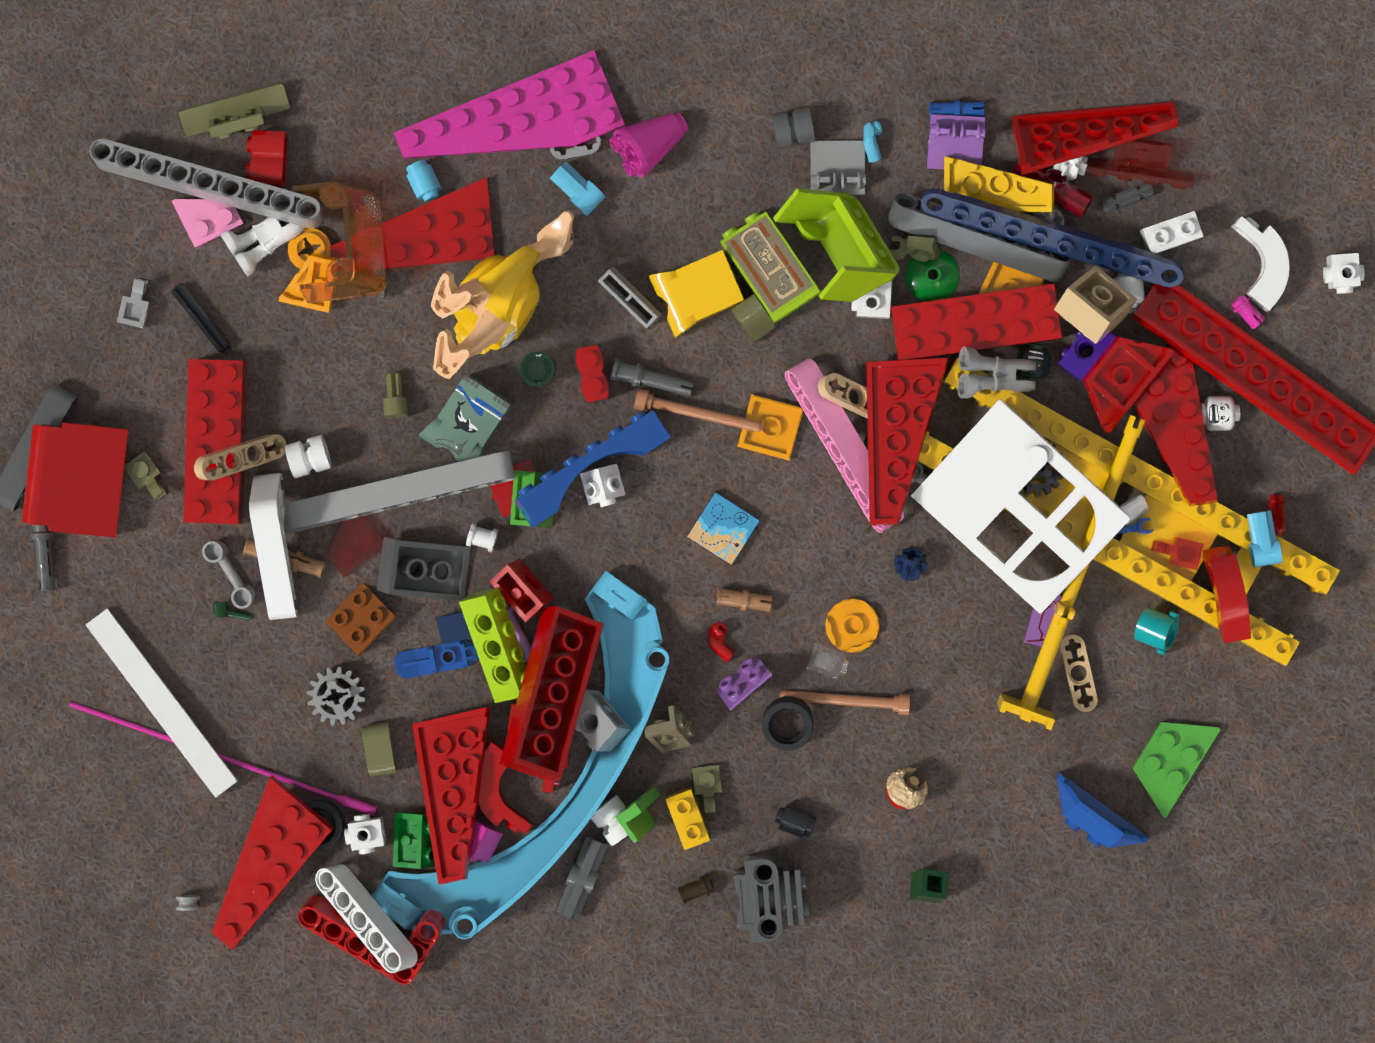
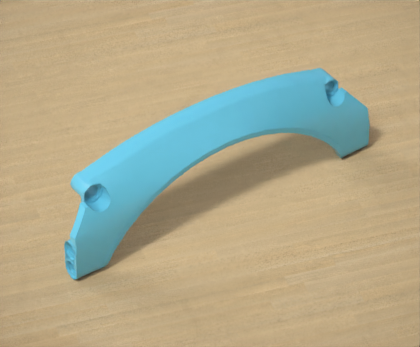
[371,570,670,939]

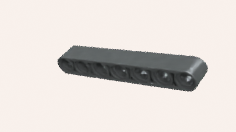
[887,193,1073,283]

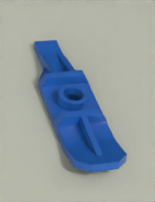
[394,640,500,679]

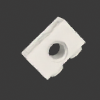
[1139,211,1203,254]

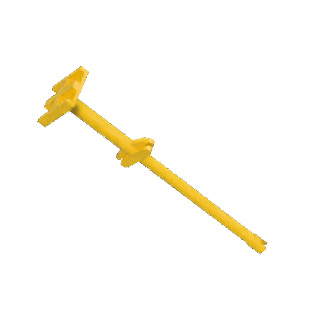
[997,415,1146,730]

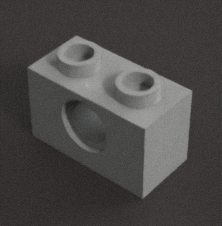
[575,689,631,752]

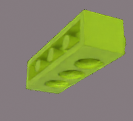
[459,587,527,703]

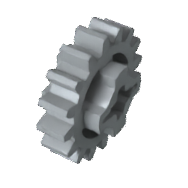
[307,666,366,726]

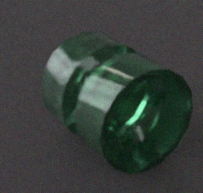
[519,351,556,388]

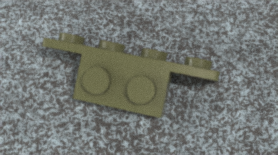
[179,83,290,139]

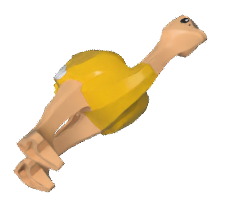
[431,210,574,379]

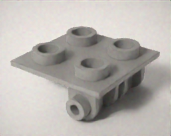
[810,141,866,195]

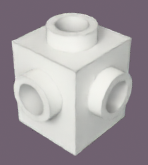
[1323,253,1364,294]
[580,464,626,507]
[344,814,387,854]

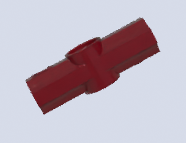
[1012,161,1093,218]

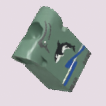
[418,374,513,462]

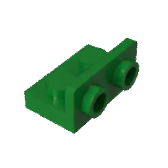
[393,812,435,869]

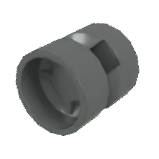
[771,107,815,149]

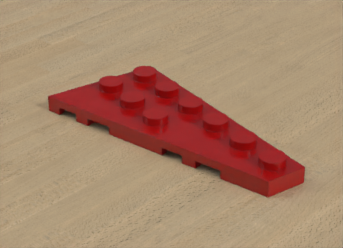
[330,177,495,273]
[1133,347,1218,507]
[866,358,949,526]
[412,707,490,885]
[211,775,334,950]

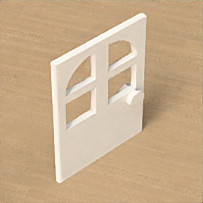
[911,398,1131,614]

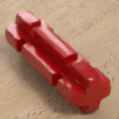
[1268,493,1286,537]

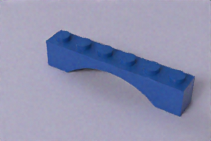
[514,410,671,529]

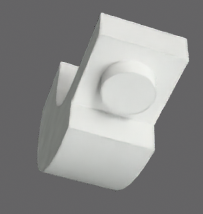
[1231,216,1289,312]

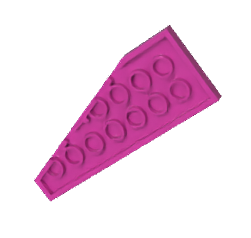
[394,50,625,159]

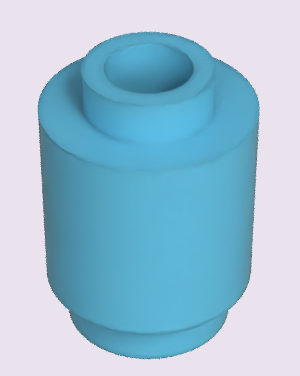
[406,159,442,202]

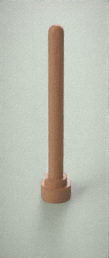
[634,388,763,432]
[780,690,910,715]

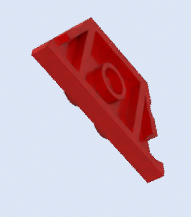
[1082,336,1175,433]

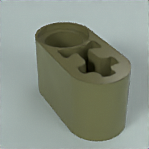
[731,294,776,343]
[362,722,397,777]

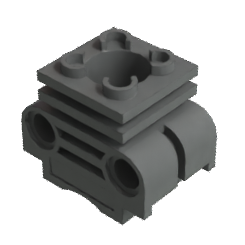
[734,854,809,943]

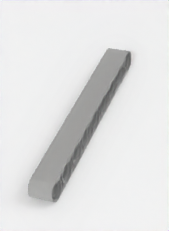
[89,139,324,229]
[282,451,515,533]

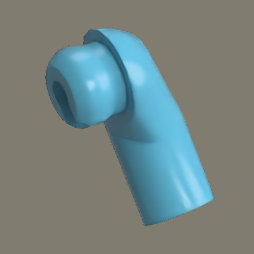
[863,121,883,162]

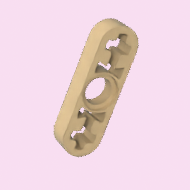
[818,373,868,419]
[1060,634,1098,712]

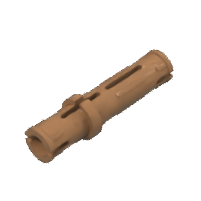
[243,538,326,579]

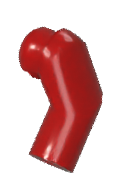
[708,622,735,663]

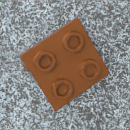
[325,582,396,656]

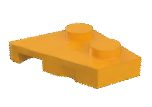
[278,253,339,313]

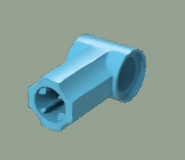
[550,162,606,216]
[1247,511,1282,568]

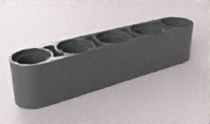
[0,383,79,512]

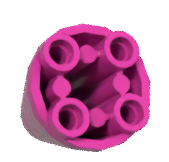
[609,112,689,178]

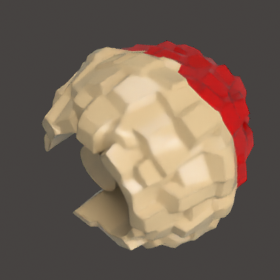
[886,767,928,809]

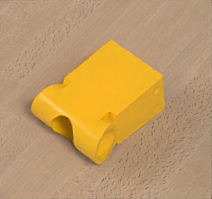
[649,250,745,338]

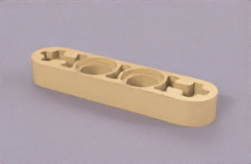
[194,434,287,480]

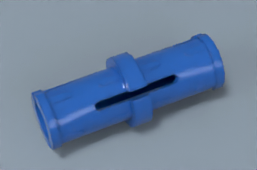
[929,100,984,120]

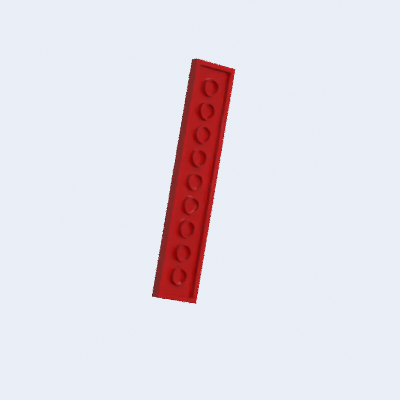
[1131,276,1375,475]

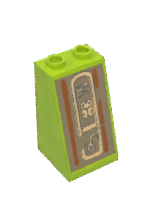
[720,211,820,324]

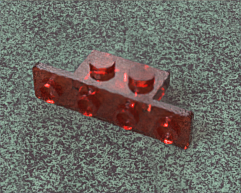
[1086,139,1195,189]

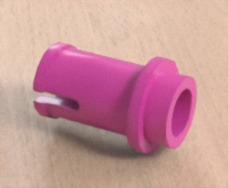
[1231,294,1265,329]

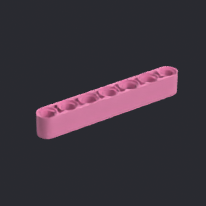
[785,358,904,533]

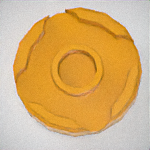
[825,598,879,653]

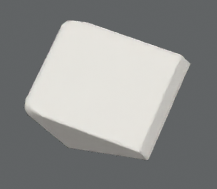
[1119,494,1149,526]

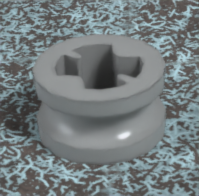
[176,895,200,911]

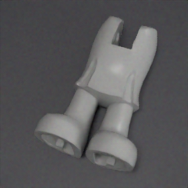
[957,346,1037,399]

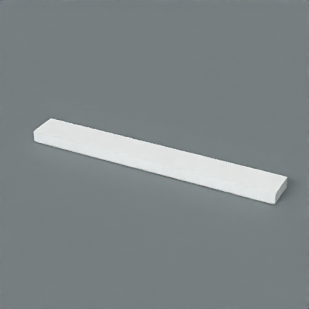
[86,609,238,798]

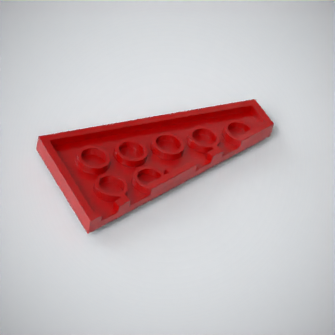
[1012,102,1178,175]

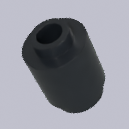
[775,804,817,838]

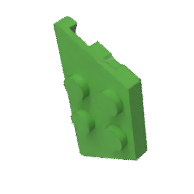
[1132,722,1221,818]

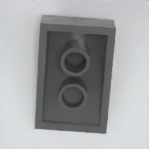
[377,536,471,600]

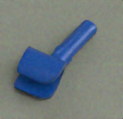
[1116,518,1153,535]

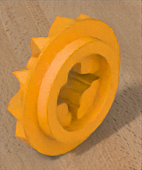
[288,228,331,269]

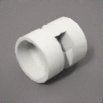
[285,434,332,479]
[591,795,628,846]

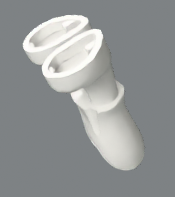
[220,206,305,277]

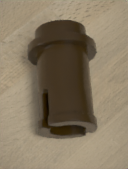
[678,876,714,904]

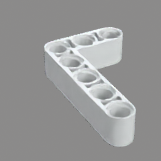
[249,473,298,620]

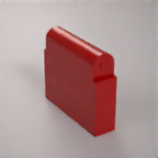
[22,421,128,538]

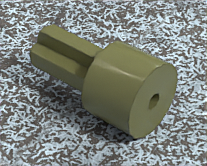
[383,373,408,419]

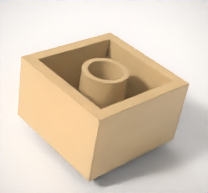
[1054,265,1137,344]

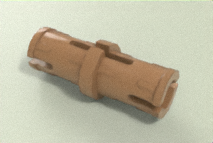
[716,588,772,612]

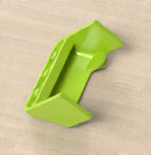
[773,188,900,302]

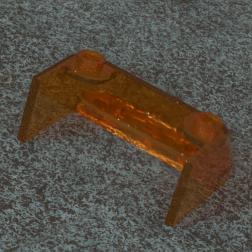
[292,181,387,303]

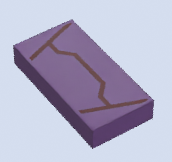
[1024,595,1062,647]

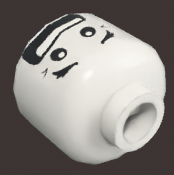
[1200,396,1240,431]

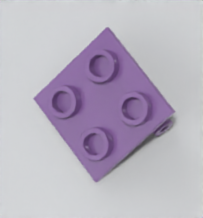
[927,114,985,169]
[716,655,772,711]

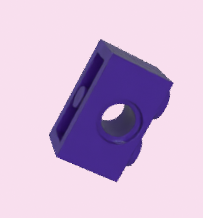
[1058,331,1116,384]

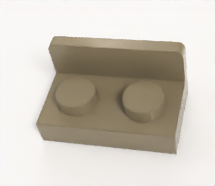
[644,705,694,753]

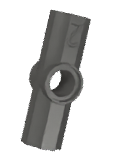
[556,835,608,920]

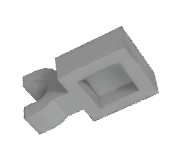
[117,279,151,328]

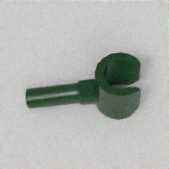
[213,602,251,621]

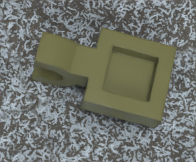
[889,235,940,262]
[124,451,167,500]
[692,765,722,813]

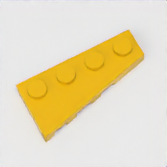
[944,156,1054,212]

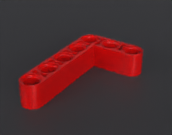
[298,895,446,984]

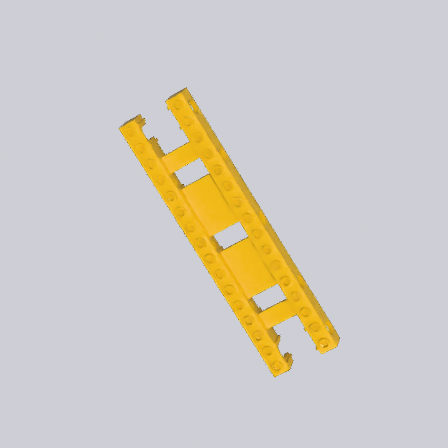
[918,358,1340,666]

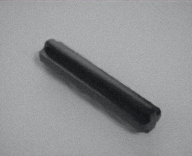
[171,283,231,352]

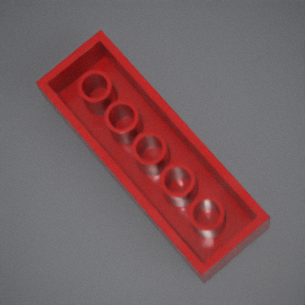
[891,284,1062,360]
[183,359,247,524]
[500,606,604,781]

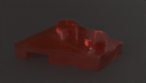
[327,516,383,577]

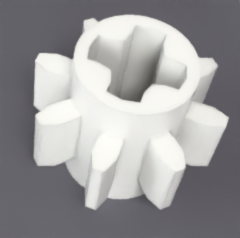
[1053,156,1088,180]

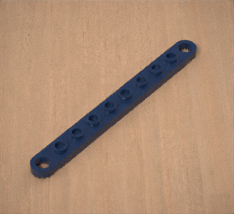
[921,187,1184,287]

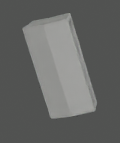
[598,267,662,329]

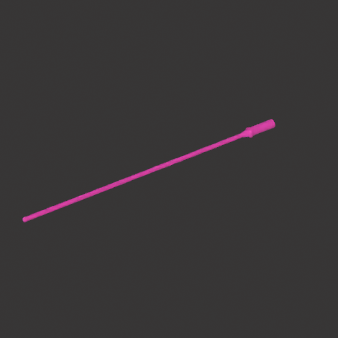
[69,701,378,817]

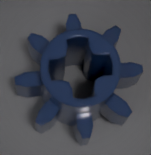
[894,547,928,581]

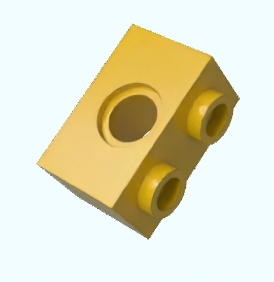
[665,787,710,850]

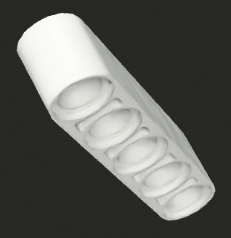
[315,864,418,973]

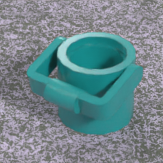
[1134,607,1180,656]

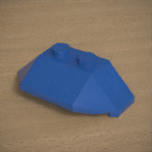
[1056,772,1149,848]

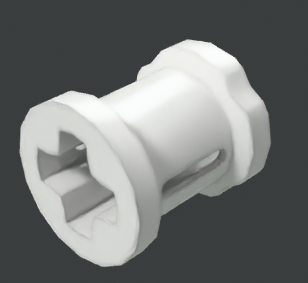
[466,522,499,553]

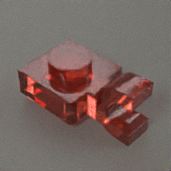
[1151,537,1204,570]

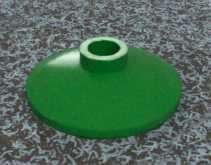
[905,249,959,302]

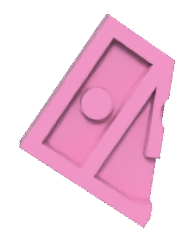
[172,199,244,248]

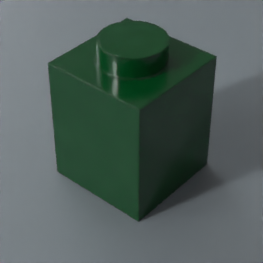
[910,869,948,903]

